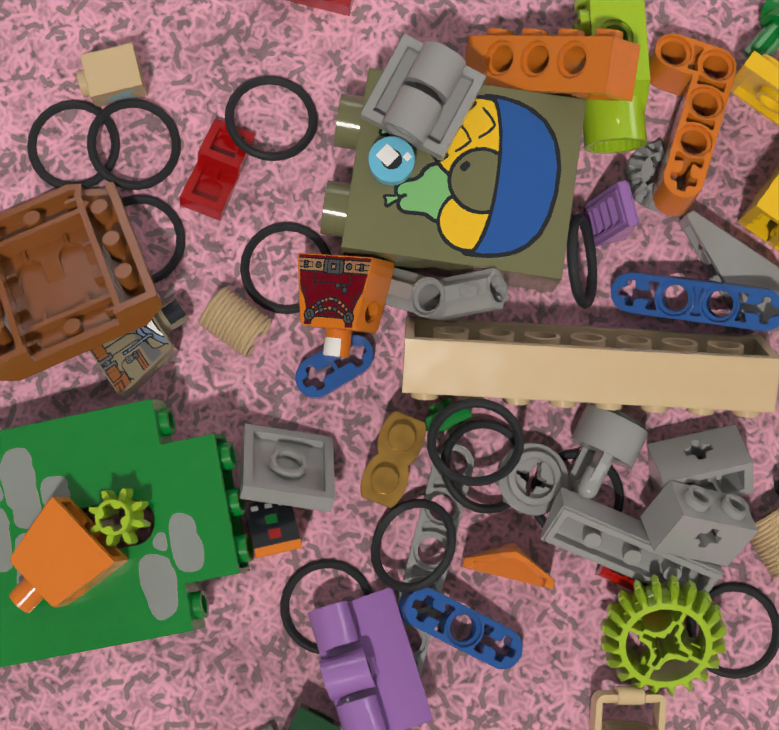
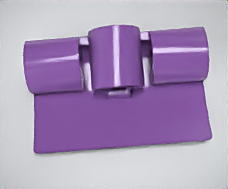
[308,587,433,730]

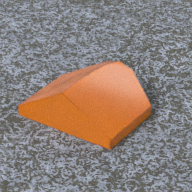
[460,542,555,590]

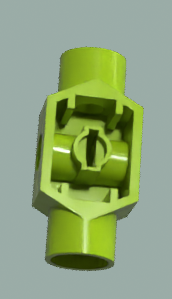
[572,0,650,154]

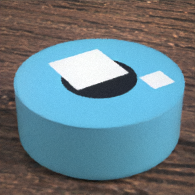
[368,136,415,186]

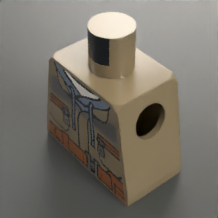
[89,297,190,400]

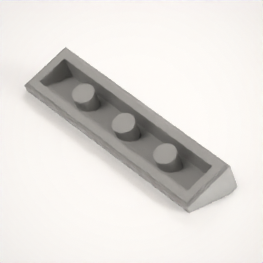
[540,488,723,593]

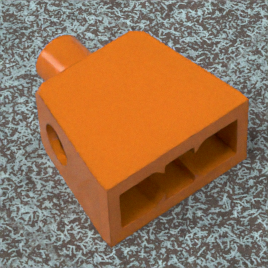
[9,497,129,613]

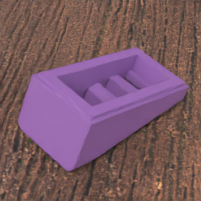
[583,180,639,247]

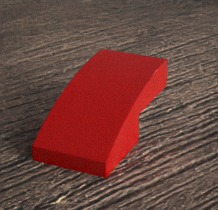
[180,118,256,221]

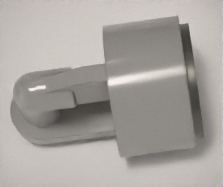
[568,403,649,500]

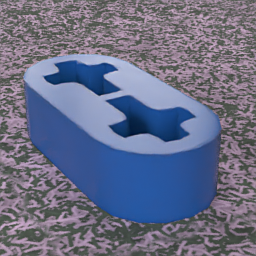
[295,335,374,399]

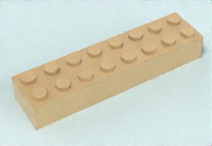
[402,317,779,418]

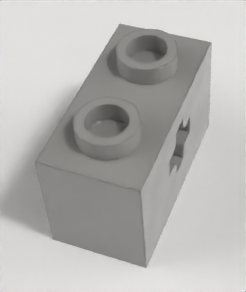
[647,424,753,496]
[640,480,758,566]

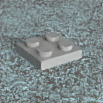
[239,423,335,512]

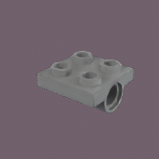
[360,34,487,161]

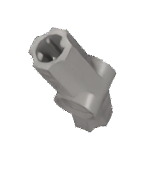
[385,267,508,323]

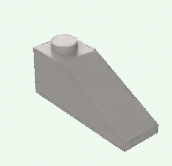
[678,210,779,335]

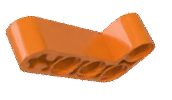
[649,33,737,217]

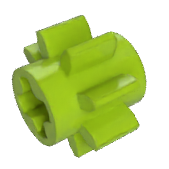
[88,488,151,546]

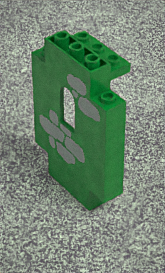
[0,399,254,667]

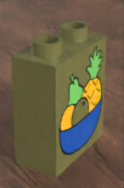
[320,68,587,292]

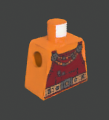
[298,253,395,358]

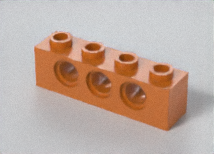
[465,28,641,102]

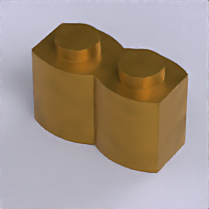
[360,411,426,509]

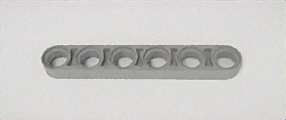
[397,444,474,677]

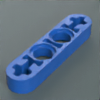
[611,271,779,331]

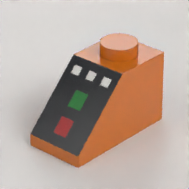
[245,501,302,559]

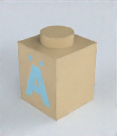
[76,42,148,107]

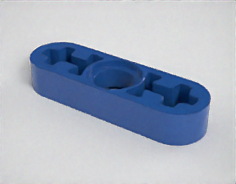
[399,587,523,669]

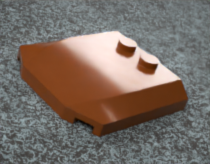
[0,182,163,381]

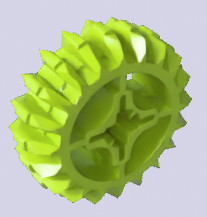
[601,573,727,697]

